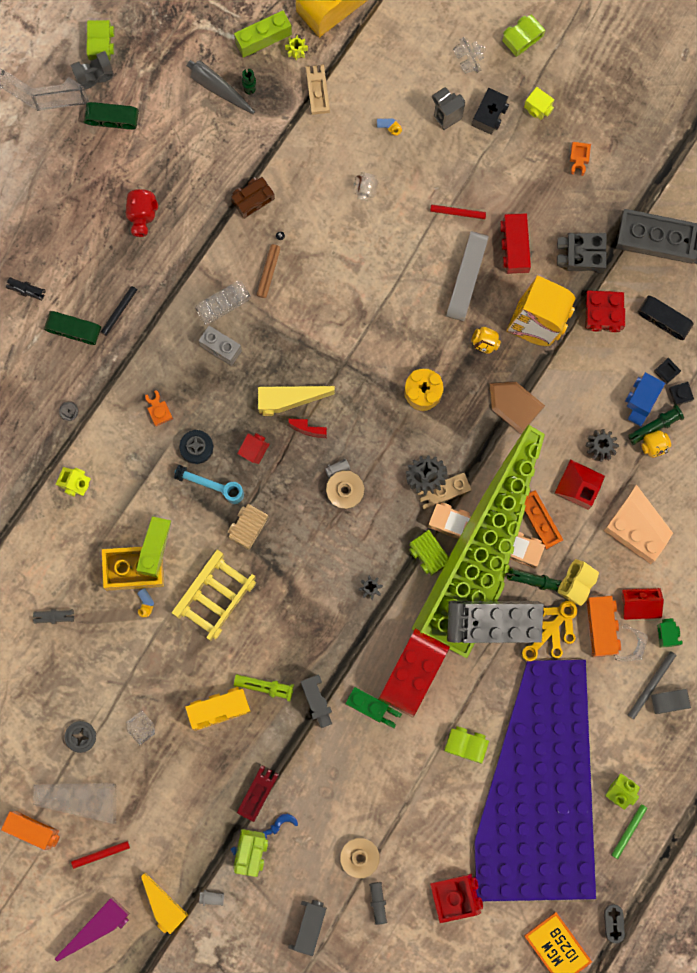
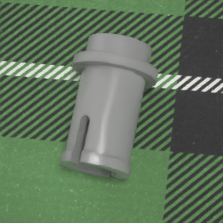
[325,459,350,479]
[199,890,224,906]

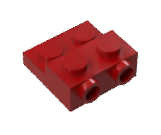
[585,291,625,333]
[430,873,483,923]

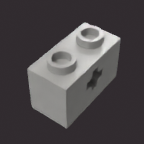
[199,326,242,366]

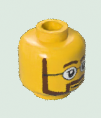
[471,326,501,354]

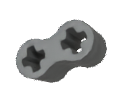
[651,689,691,714]

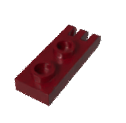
[237,765,279,822]

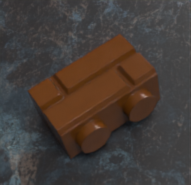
[231,177,275,219]

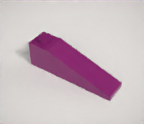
[55,897,130,962]

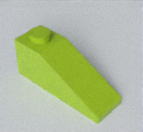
[136,516,171,578]

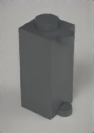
[288,900,327,956]

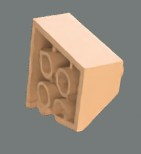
[604,485,673,564]

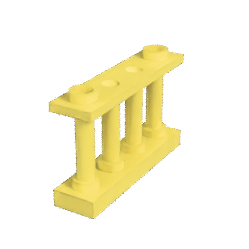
[172,550,256,641]

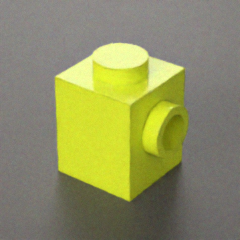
[524,87,554,120]

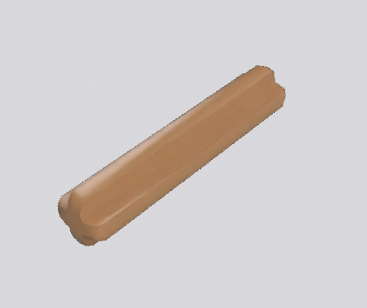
[257,244,280,298]

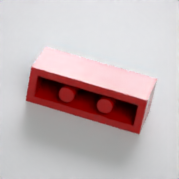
[500,213,531,274]

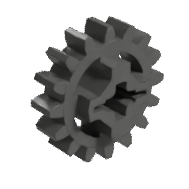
[406,455,448,495]

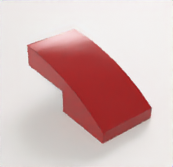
[289,419,327,439]

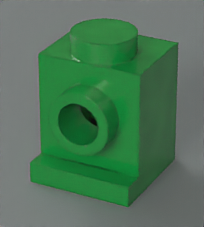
[657,618,683,648]

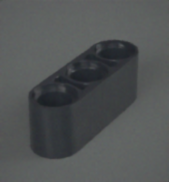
[638,295,694,340]

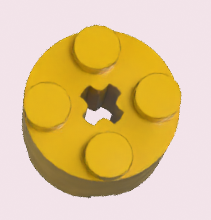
[404,369,443,411]

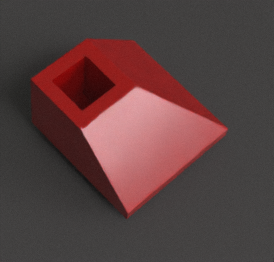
[554,459,605,510]

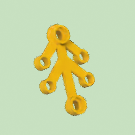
[522,601,577,661]

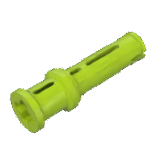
[234,674,294,702]

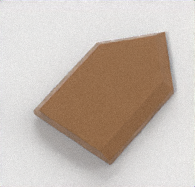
[489,382,545,434]

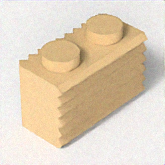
[228,504,269,550]

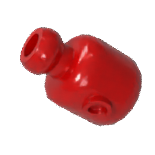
[125,189,158,237]

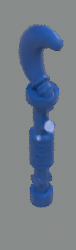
[231,814,298,855]

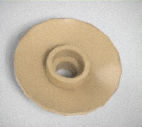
[326,471,364,509]
[340,838,380,878]

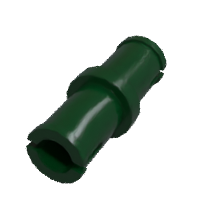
[242,69,256,95]

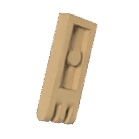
[306,65,330,115]
[417,473,471,509]

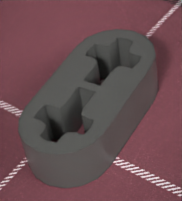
[604,904,625,944]

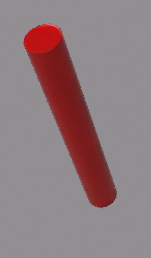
[430,204,486,219]
[71,841,130,869]

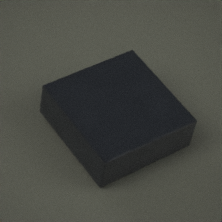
[654,357,681,384]

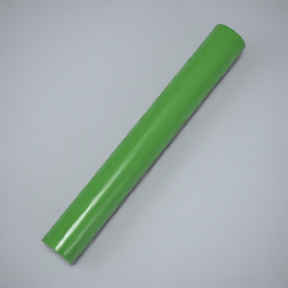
[611,804,648,859]

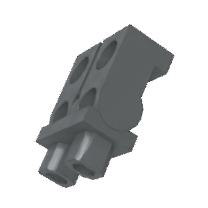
[557,233,606,273]
[300,674,332,728]

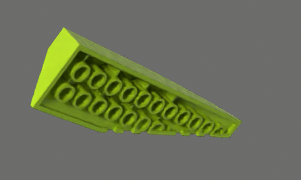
[412,425,545,658]

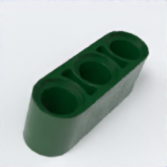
[83,102,139,130]
[44,311,101,345]

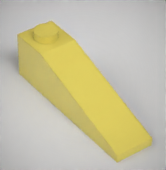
[258,386,335,416]

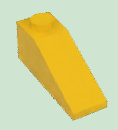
[141,873,188,934]

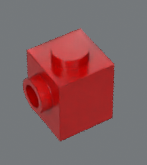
[237,433,270,464]

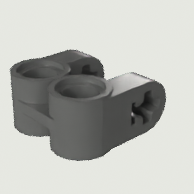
[70,51,114,90]

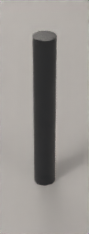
[100,286,137,336]

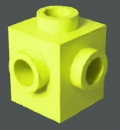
[55,467,91,497]

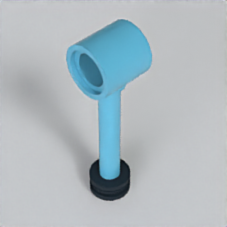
[174,465,244,504]

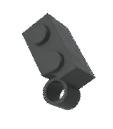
[432,87,465,130]

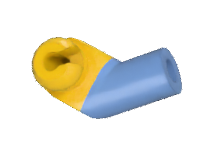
[377,118,402,136]
[137,588,154,617]

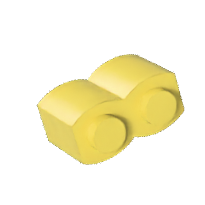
[558,559,599,606]

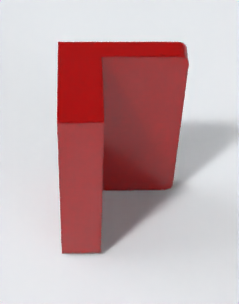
[622,588,664,620]

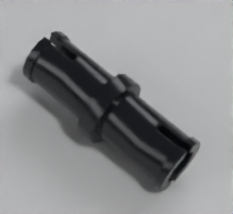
[6,277,46,301]

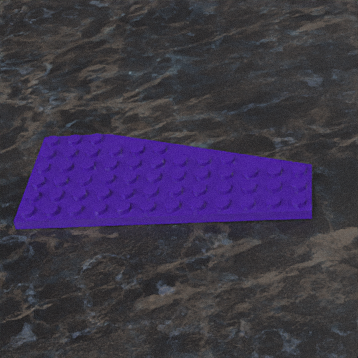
[474,660,596,902]

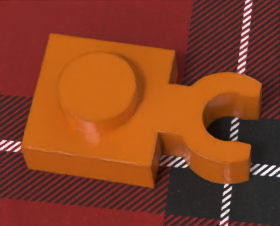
[570,142,591,176]
[145,390,173,426]

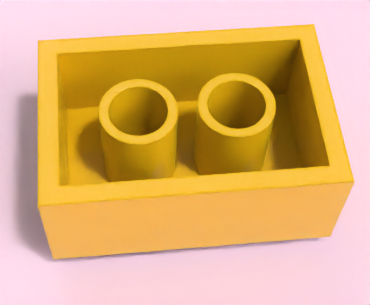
[102,547,164,591]

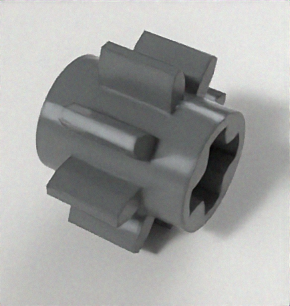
[359,575,383,600]

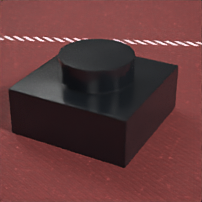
[669,382,694,405]

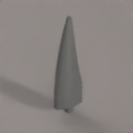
[186,60,255,114]

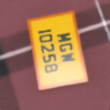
[524,912,592,973]

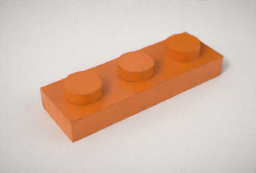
[524,490,563,550]

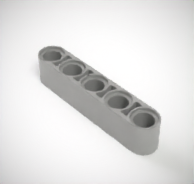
[446,231,489,321]

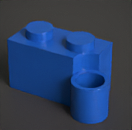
[625,372,665,427]

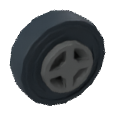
[179,430,214,464]

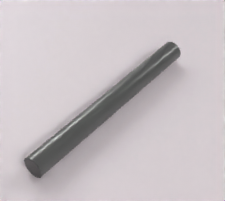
[628,651,677,720]

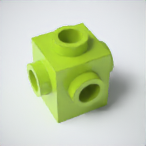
[605,773,640,810]

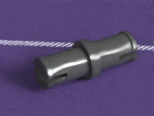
[33,609,74,624]
[369,882,388,925]

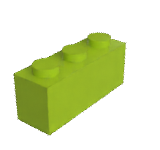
[234,10,292,58]

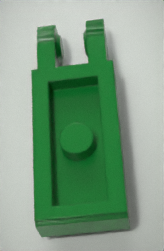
[346,687,402,729]

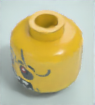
[641,430,671,458]

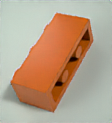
[586,596,621,657]

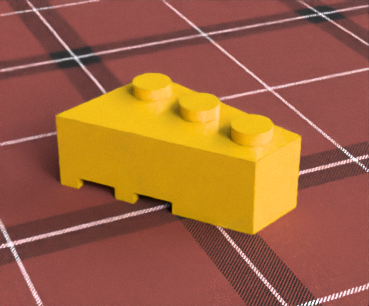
[185,687,251,731]

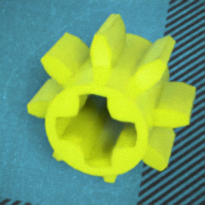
[285,35,308,60]

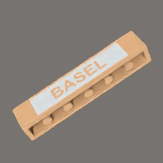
[428,503,545,569]

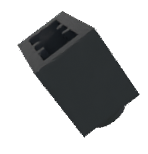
[472,87,510,135]

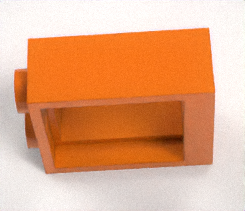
[1,811,60,850]

